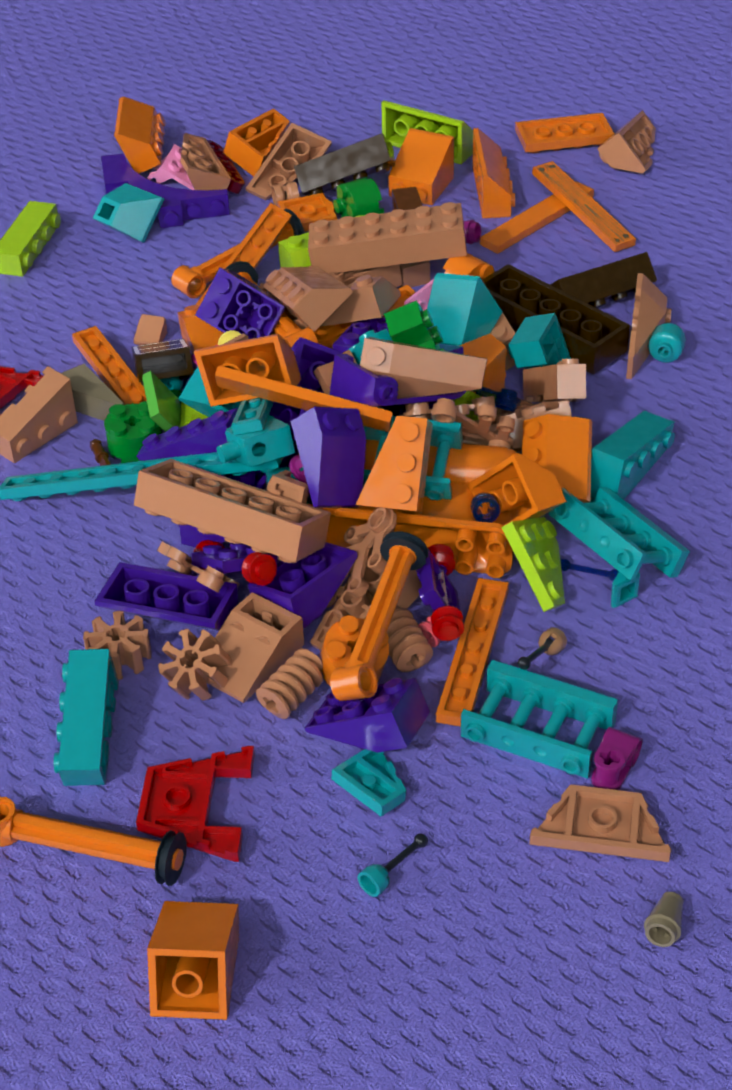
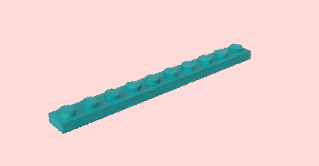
[0,452,284,501]

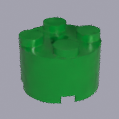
[333,177,384,217]
[104,401,163,463]

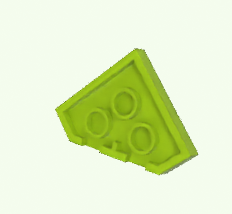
[501,517,565,612]

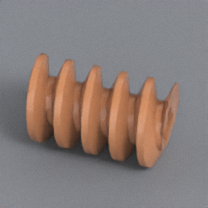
[386,606,433,673]
[256,648,323,719]

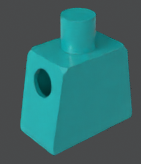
[216,415,295,467]

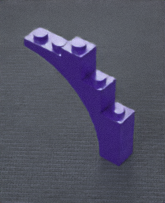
[101,153,230,229]

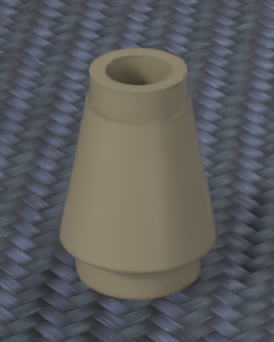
[644,892,684,947]

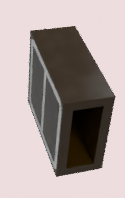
[131,339,194,382]

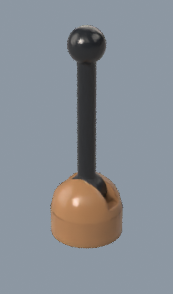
[517,627,567,670]

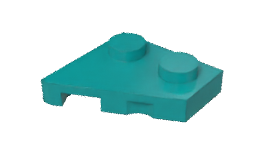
[331,749,407,816]

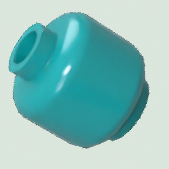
[648,323,686,363]

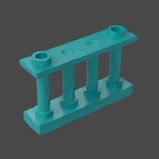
[363,416,463,500]
[549,487,690,581]
[461,660,618,779]

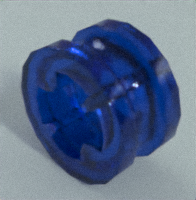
[470,493,500,523]

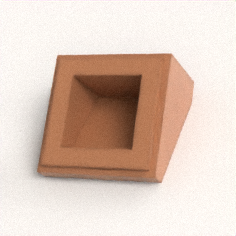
[133,314,167,345]

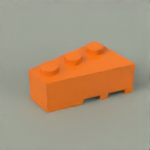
[223,108,290,177]
[355,416,433,515]

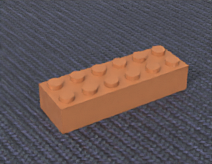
[308,202,467,273]
[134,459,331,563]

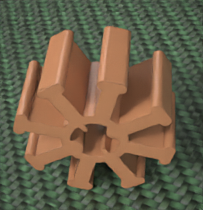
[83,611,152,680]
[158,629,232,701]

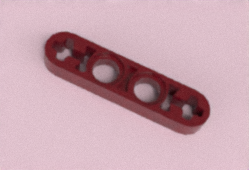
[207,140,245,194]

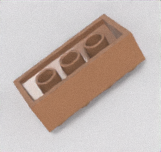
[263,267,353,332]

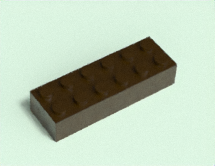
[482,264,630,375]

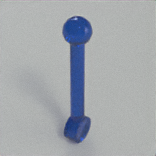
[560,559,619,581]

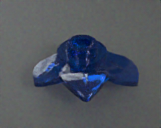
[471,386,521,412]

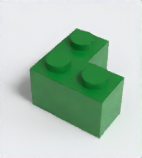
[384,300,445,351]

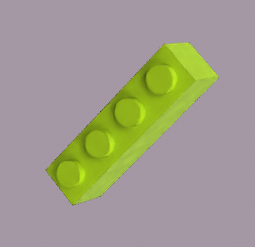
[0,201,61,277]

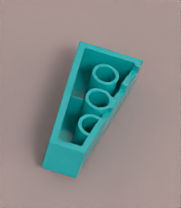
[590,411,675,502]
[53,649,119,786]

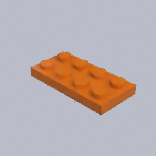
[515,113,614,153]

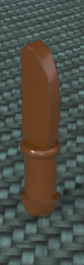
[90,439,111,466]

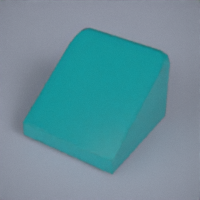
[611,572,640,608]

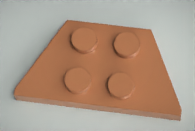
[530,784,671,862]

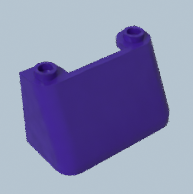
[329,354,466,410]

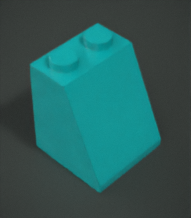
[427,273,502,346]

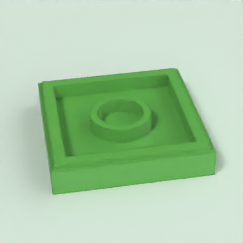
[142,371,181,432]

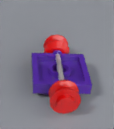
[191,540,277,586]
[416,544,464,641]

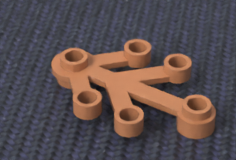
[403,396,496,420]
[431,398,515,449]
[326,507,397,608]
[157,541,240,593]

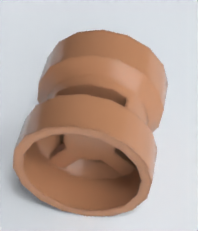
[271,182,299,206]

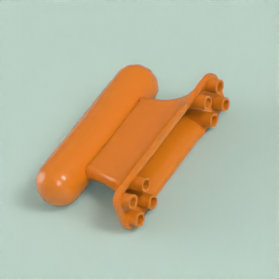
[297,439,517,578]

